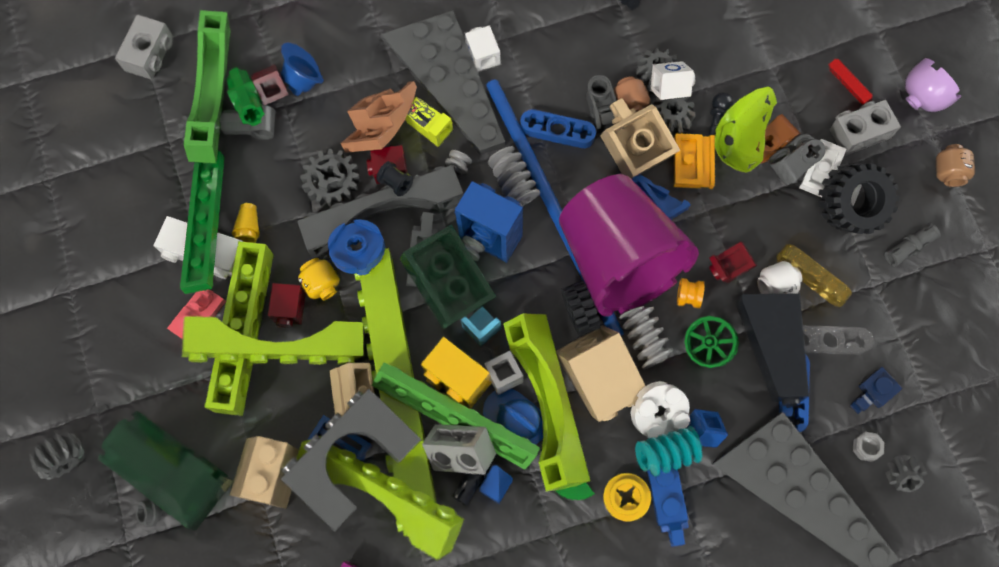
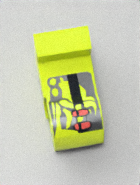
[405,97,453,147]

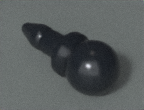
[709,92,733,137]

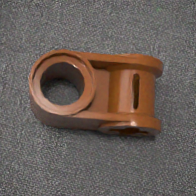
[756,114,801,163]

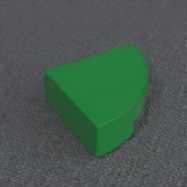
[554,483,595,500]

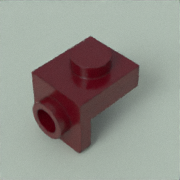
[709,241,757,283]

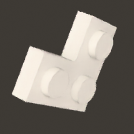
[799,139,862,207]

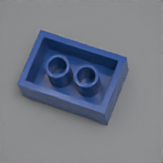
[455,181,523,263]

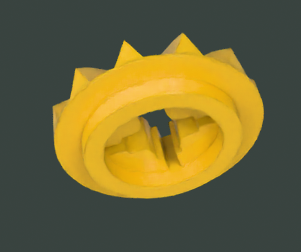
[603,473,651,522]

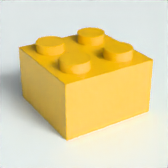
[421,337,491,409]

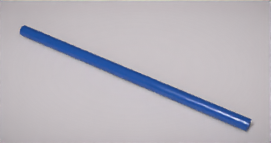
[486,79,624,336]

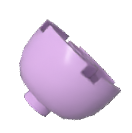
[905,58,961,112]

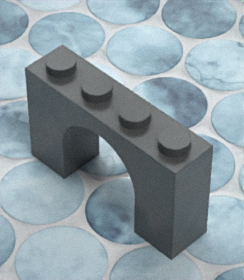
[281,389,421,531]

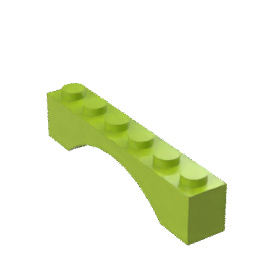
[503,313,590,492]
[182,316,363,365]
[296,436,464,560]

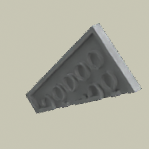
[381,10,505,155]
[712,412,899,567]

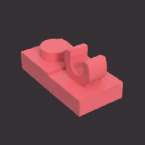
[167,290,226,339]

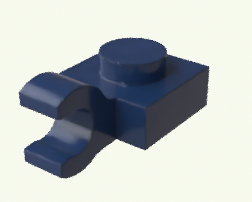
[850,367,903,414]

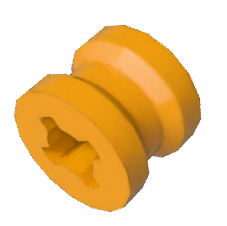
[677,278,704,309]

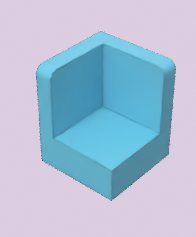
[461,306,501,347]

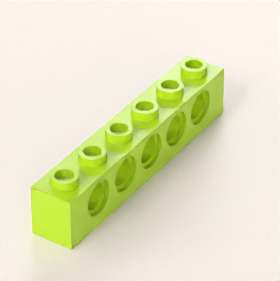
[205,241,274,416]

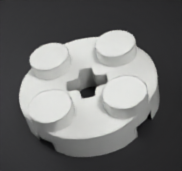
[631,381,690,438]

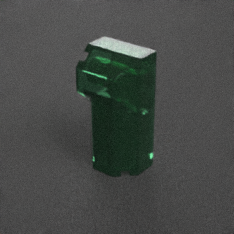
[98,411,234,531]

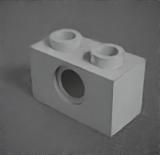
[115,15,173,80]

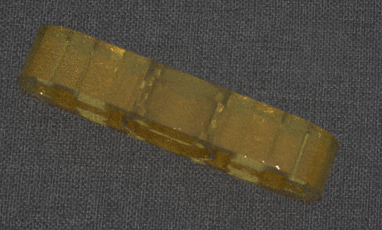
[776,244,852,307]

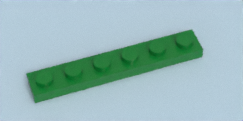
[180,151,224,294]

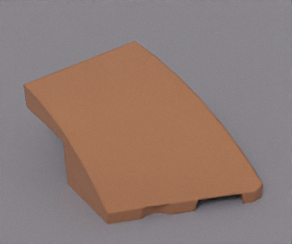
[341,81,417,152]

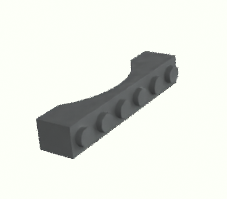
[297,165,464,258]

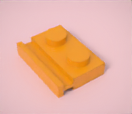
[674,133,715,189]

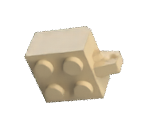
[600,98,680,179]

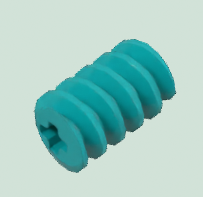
[635,426,702,477]

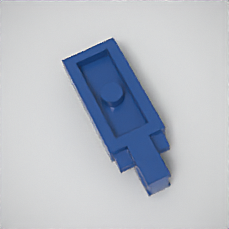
[647,466,688,547]

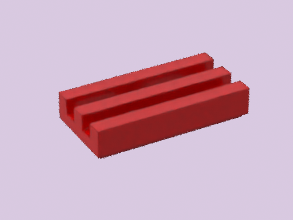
[829,59,873,106]

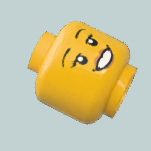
[298,258,340,301]

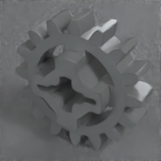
[300,149,361,207]

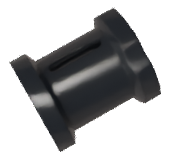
[376,161,413,197]

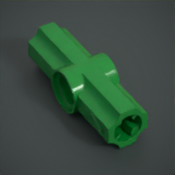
[226,68,264,126]

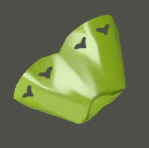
[715,86,777,173]

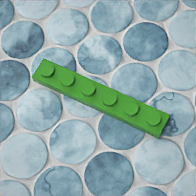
[371,362,540,470]

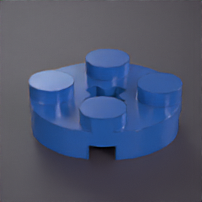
[328,219,385,276]

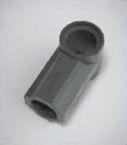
[220,105,276,140]

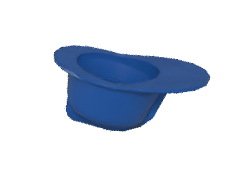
[281,43,324,96]
[483,389,543,445]

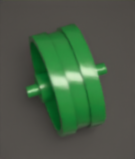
[684,316,739,368]

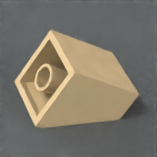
[556,325,645,422]
[230,436,299,509]

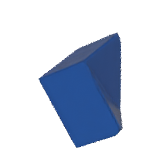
[686,409,728,448]
[480,465,513,504]

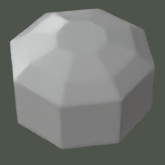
[853,432,885,462]

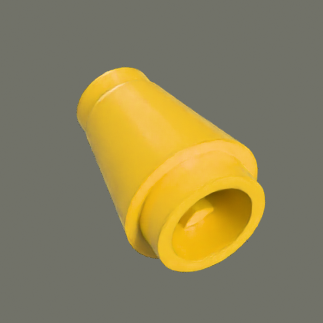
[232,203,260,243]

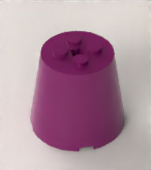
[559,174,699,317]

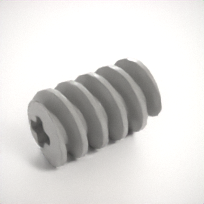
[488,146,540,206]
[619,306,673,369]

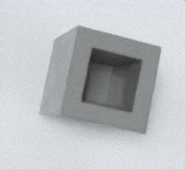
[484,351,523,395]

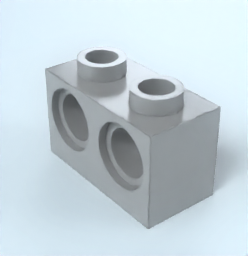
[829,100,901,156]
[422,424,496,474]

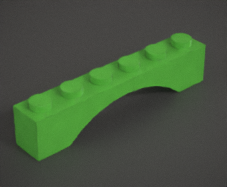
[184,10,230,163]

